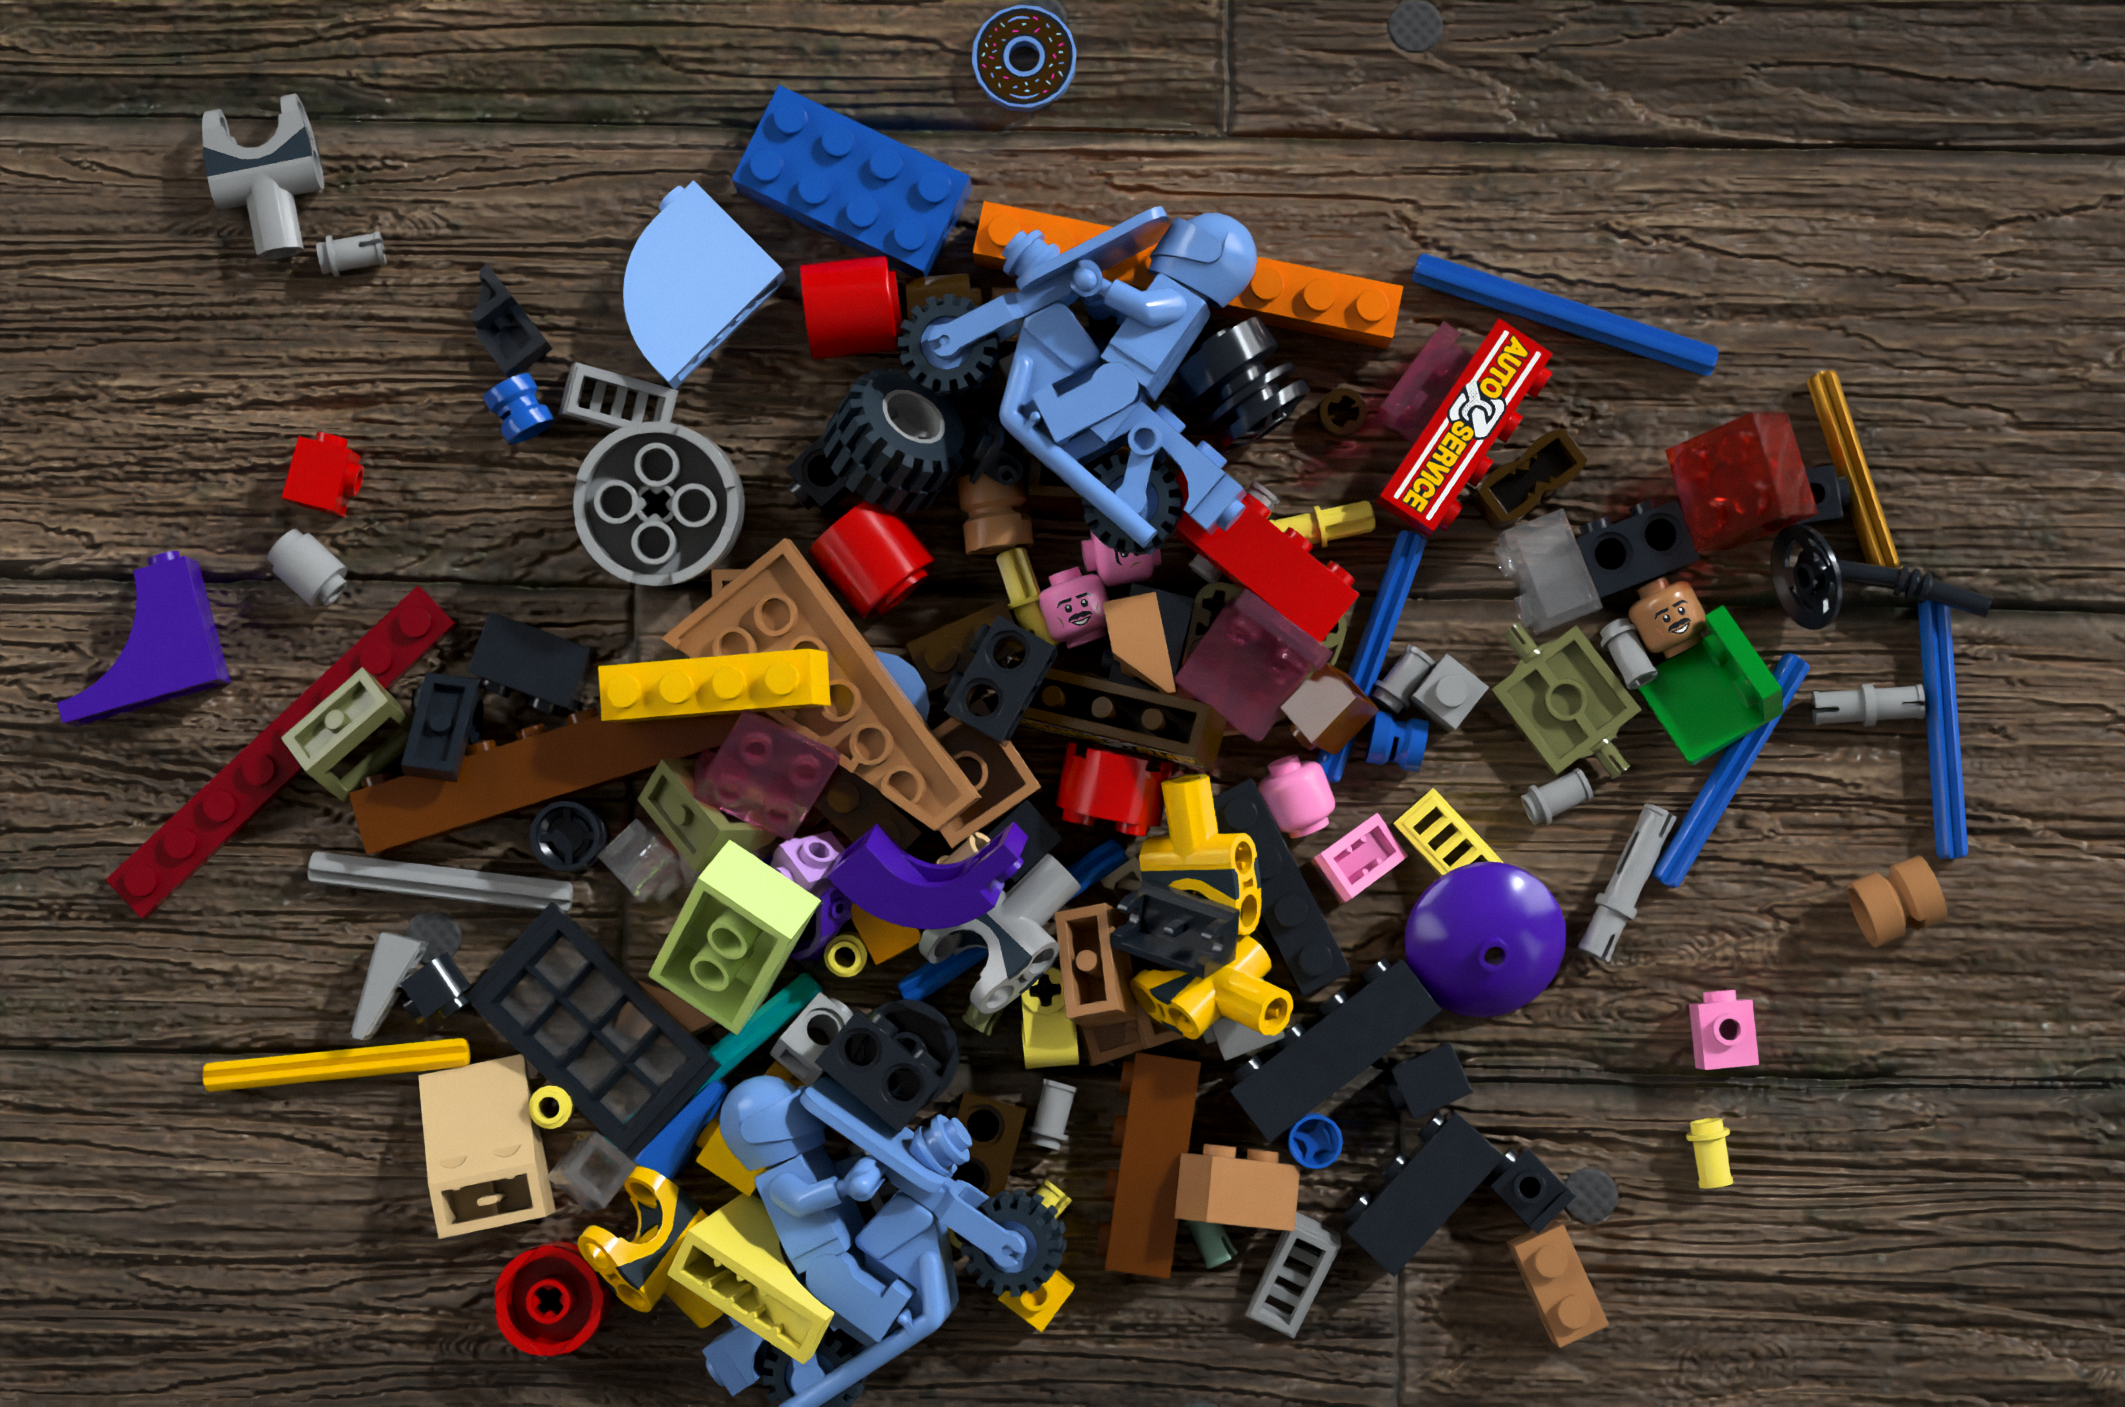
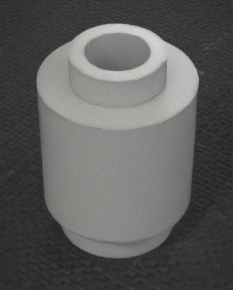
[267,528,348,607]

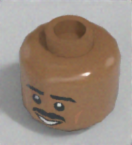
[1628,575,1706,659]

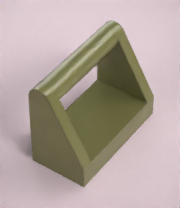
[281,667,413,803]
[637,759,778,871]

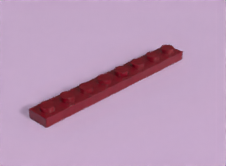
[105,585,458,919]

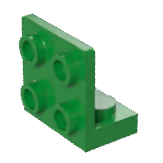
[1637,605,1783,766]

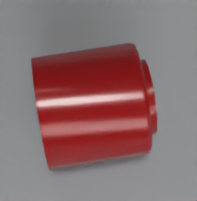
[800,255,903,361]
[808,501,935,619]

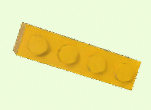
[598,649,831,723]

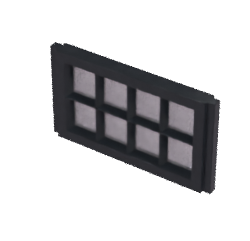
[465,902,722,1160]

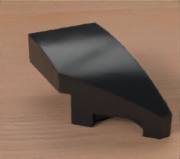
[471,264,553,378]

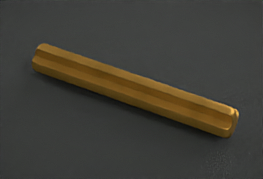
[1807,370,1900,568]

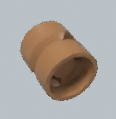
[956,472,1034,556]
[1846,855,1947,948]

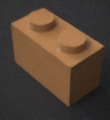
[1055,903,1138,1029]
[1174,1144,1301,1231]
[1506,1220,1609,1348]

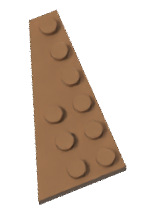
[661,538,982,831]

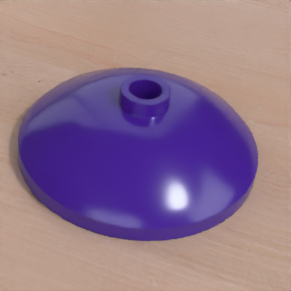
[1404,862,1566,1017]

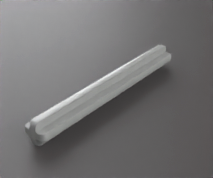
[308,852,574,913]

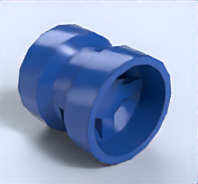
[483,373,555,445]
[1365,711,1429,773]
[1285,1112,1343,1169]

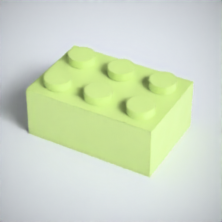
[648,840,821,1035]

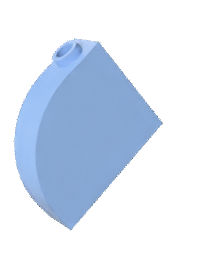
[623,180,787,390]

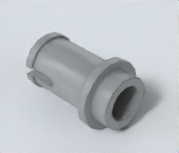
[316,231,387,278]
[1600,618,1658,690]
[1371,644,1436,715]
[1521,768,1594,825]
[1026,1079,1077,1150]

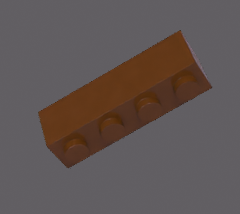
[1096,1052,1201,1279]

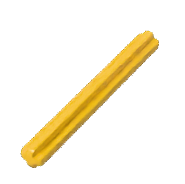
[202,1038,471,1092]

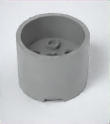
[573,421,745,586]

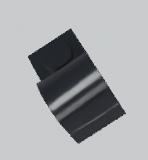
[401,672,484,782]

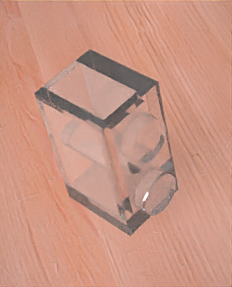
[1494,508,1603,636]

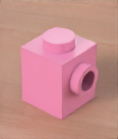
[1689,990,1759,1070]

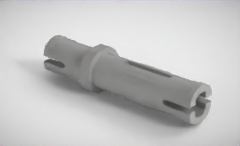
[1577,803,1677,963]

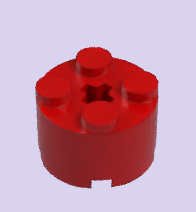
[1055,740,1174,836]
[494,1241,613,1356]

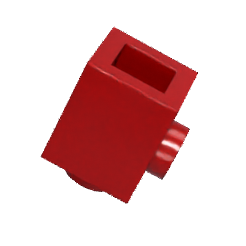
[282,432,364,517]

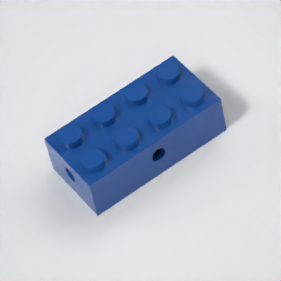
[731,85,972,277]

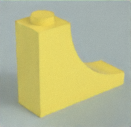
[667,1193,834,1365]

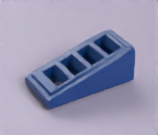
[633,1080,730,1180]

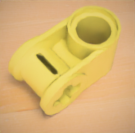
[1021,965,1079,1069]

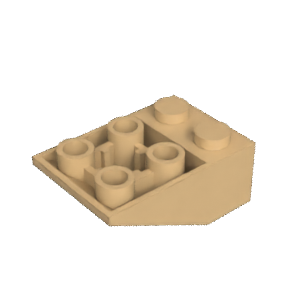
[418,1054,556,1239]

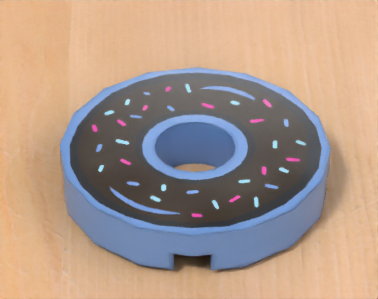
[972,5,1077,112]

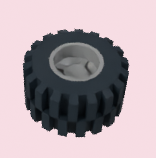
[823,368,972,513]

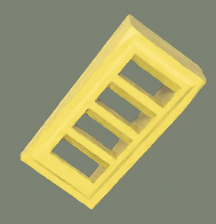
[1393,788,1503,877]

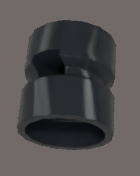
[529,801,610,873]

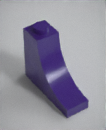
[57,551,231,727]

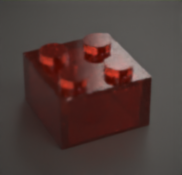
[1665,412,1818,551]

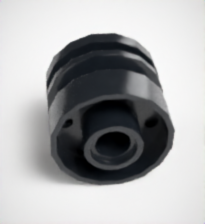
[1168,316,1311,456]

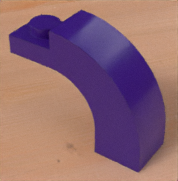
[827,822,1029,929]

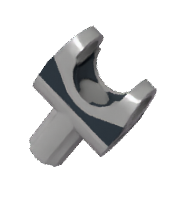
[202,94,324,260]
[919,853,1081,1014]

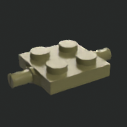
[1489,622,1642,779]

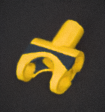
[1139,774,1261,935]
[1130,935,1293,1040]
[577,1166,724,1328]

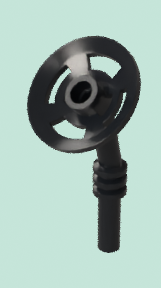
[1770,524,1992,630]

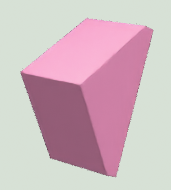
[1309,813,1408,904]

